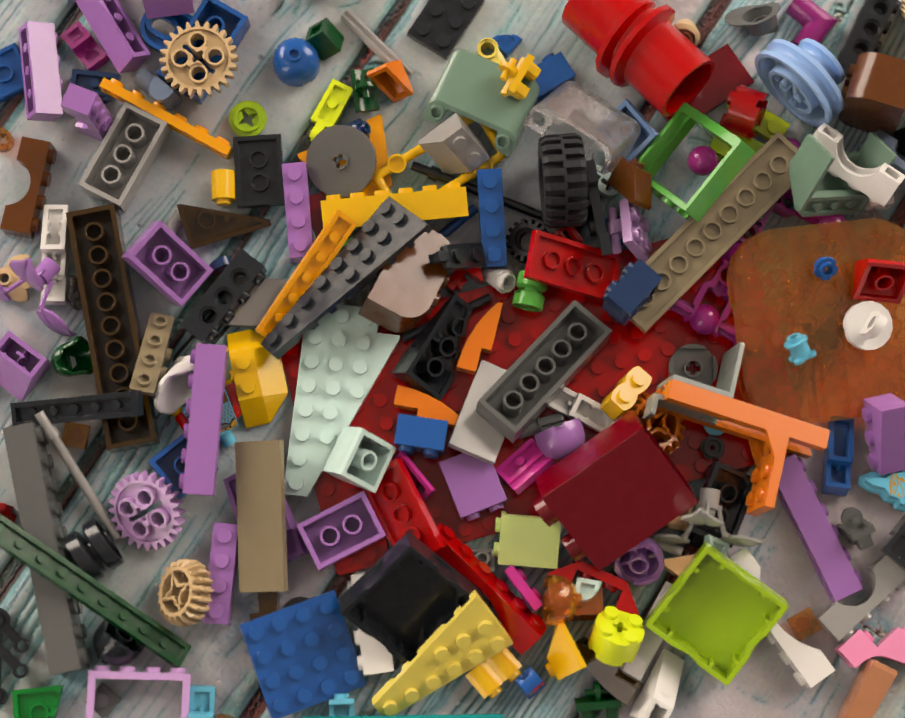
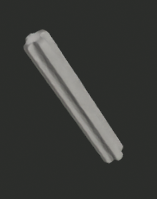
[341,10,413,79]

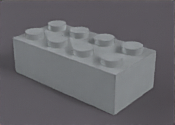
[78,101,171,213]

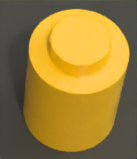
[211,169,236,207]

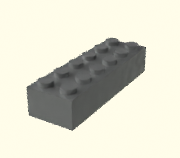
[476,300,612,443]

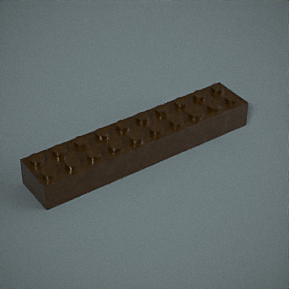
[66,203,161,453]

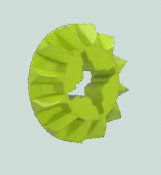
[229,101,267,136]

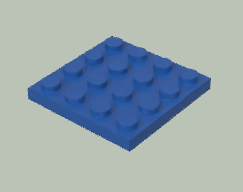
[239,590,367,718]

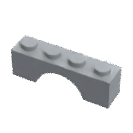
[814,553,905,641]

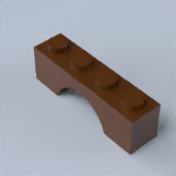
[0,136,57,239]

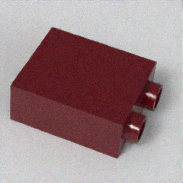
[532,410,698,571]

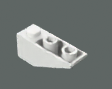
[629,648,684,718]

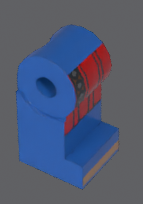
[513,666,546,700]

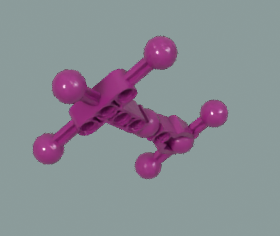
[669,137,848,357]

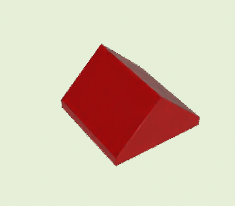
[852,259,905,304]

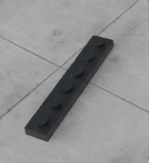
[10,390,144,426]

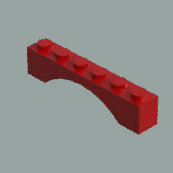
[436,523,548,655]

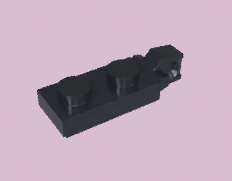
[428,243,487,271]

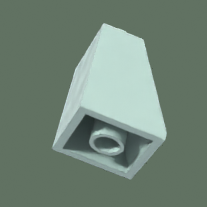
[322,426,396,493]

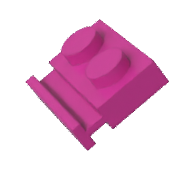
[495,438,555,495]
[503,565,543,612]

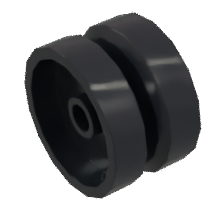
[63,518,124,581]

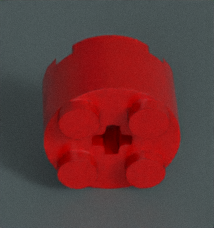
[719,85,769,140]

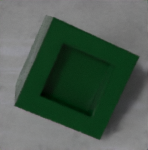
[305,17,344,61]

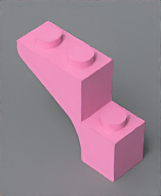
[833,627,905,668]

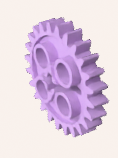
[108,471,185,551]

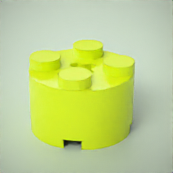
[588,606,645,667]

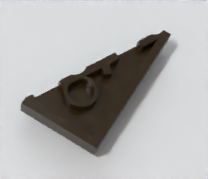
[177,204,271,249]

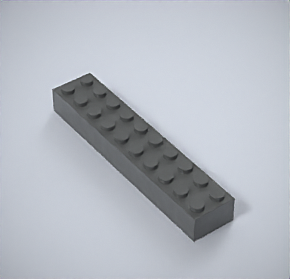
[3,422,92,676]

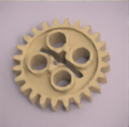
[159,20,239,99]

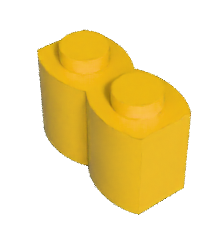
[600,366,652,420]
[465,648,522,699]

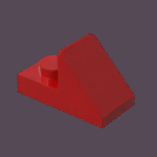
[445,268,483,294]

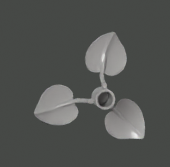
[649,488,767,547]

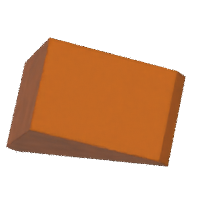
[367,59,414,103]

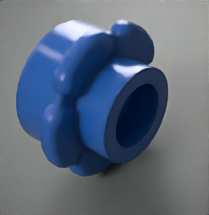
[813,257,838,281]

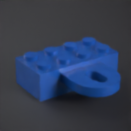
[140,0,251,105]

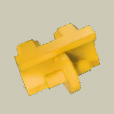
[498,53,541,100]

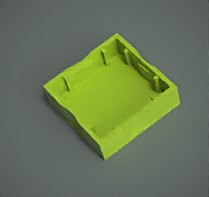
[645,541,789,686]

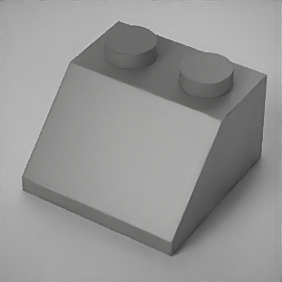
[418,113,490,174]

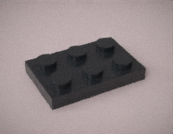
[407,0,485,60]
[233,134,285,209]

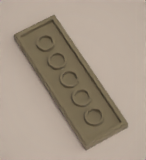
[235,440,288,593]

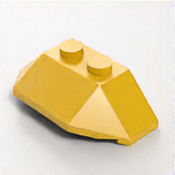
[227,329,288,429]

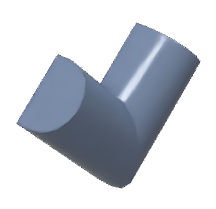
[133,67,183,110]

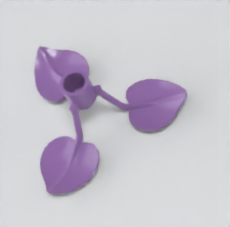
[0,257,77,336]

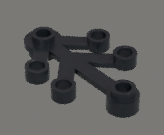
[0,608,30,706]

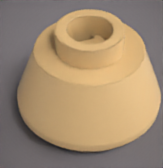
[673,19,700,45]

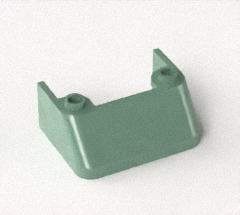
[788,132,898,217]

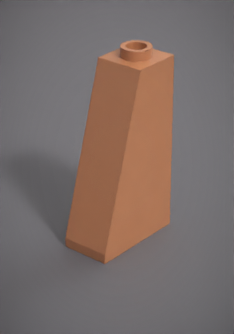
[836,660,898,718]

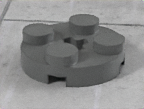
[668,344,718,386]

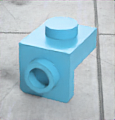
[188,685,216,718]
[329,693,355,716]

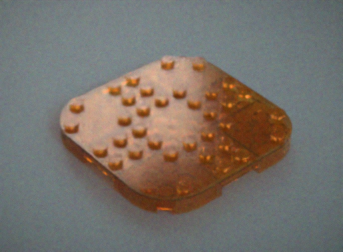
[727,218,905,424]

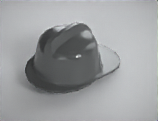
[725,2,780,36]

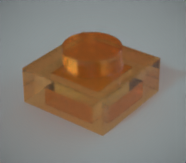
[62,422,91,450]
[786,607,822,641]

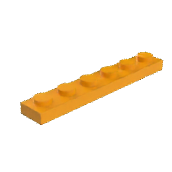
[99,78,232,160]
[255,208,358,338]

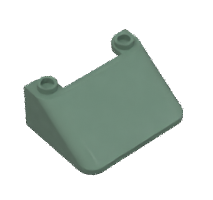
[422,49,540,157]

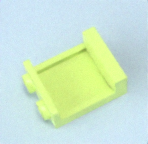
[493,511,561,569]

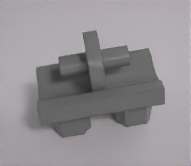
[836,507,876,550]

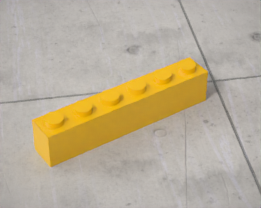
[321,183,469,228]

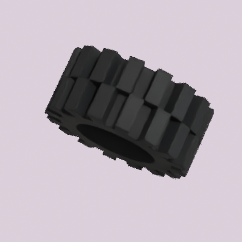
[506,218,549,264]

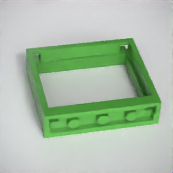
[639,102,755,222]

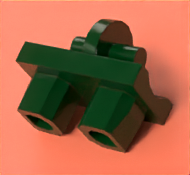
[350,67,380,113]
[574,681,622,718]

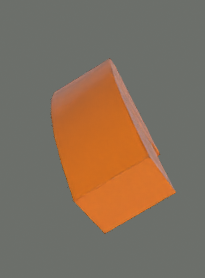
[457,302,503,375]
[394,385,459,428]

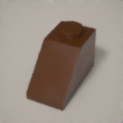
[607,157,652,210]

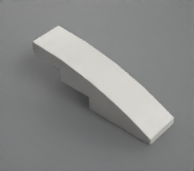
[40,205,69,305]
[547,387,622,433]

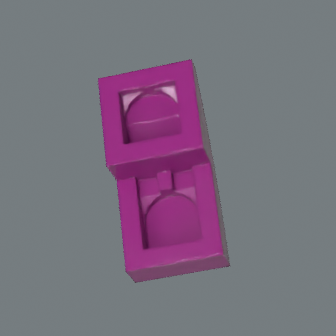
[60,21,110,71]

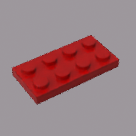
[524,229,621,302]
[363,458,446,553]

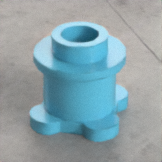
[784,333,817,365]

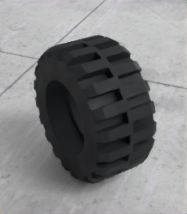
[538,133,588,228]

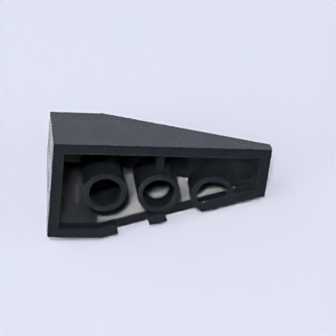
[392,293,473,401]

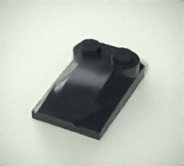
[687,460,753,549]

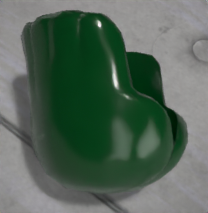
[51,336,93,377]

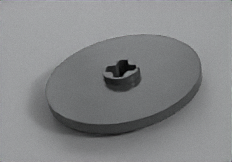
[306,125,377,198]

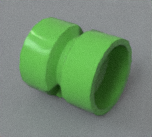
[512,270,548,312]

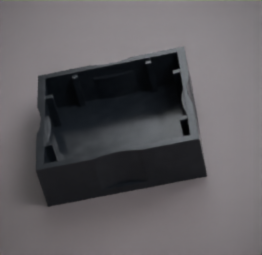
[339,531,483,664]

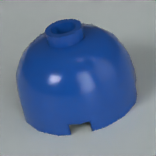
[272,37,320,87]

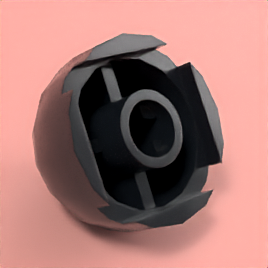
[93,619,144,666]

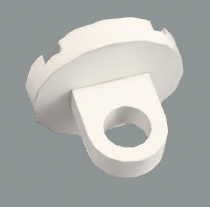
[843,301,893,350]

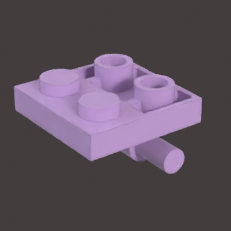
[607,199,652,262]

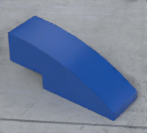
[821,415,854,497]

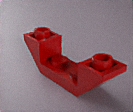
[545,561,639,615]

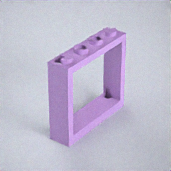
[86,665,191,718]

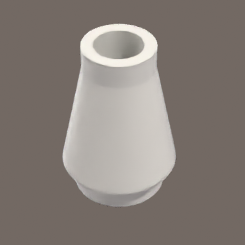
[482,267,516,293]

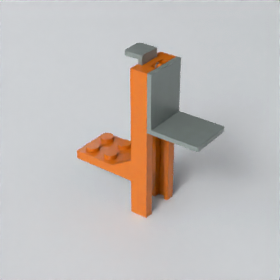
[643,342,830,517]

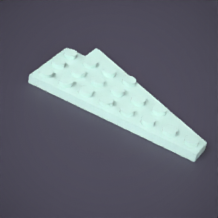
[285,304,400,498]

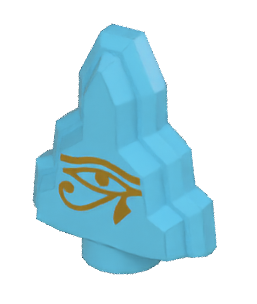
[858,470,905,512]

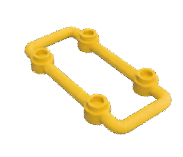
[374,116,506,194]

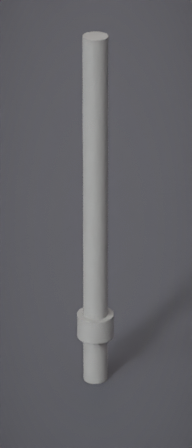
[35,410,121,541]

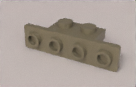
[129,312,174,396]

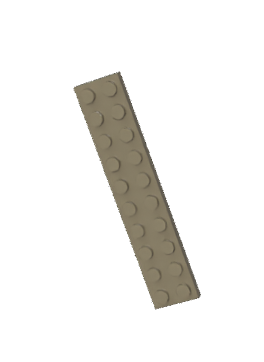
[631,131,798,334]

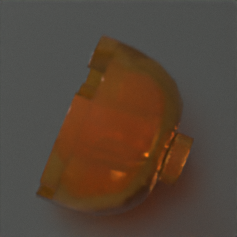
[542,575,582,626]

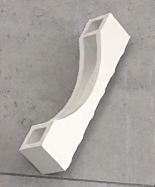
[729,547,835,688]

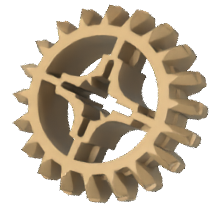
[156,559,214,627]

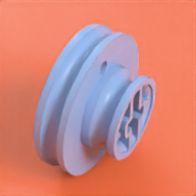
[755,38,845,128]

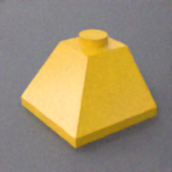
[544,621,587,680]

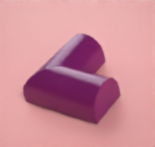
[785,0,838,46]

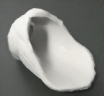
[154,355,194,414]

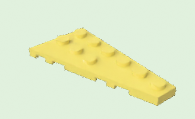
[371,590,513,716]

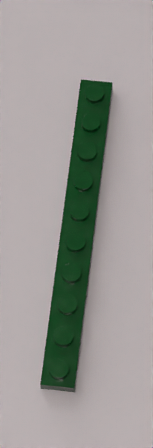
[0,514,192,668]

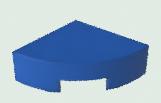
[492,34,523,58]

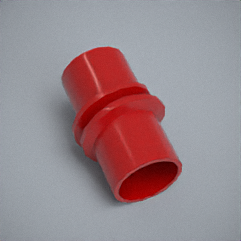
[562,0,714,117]

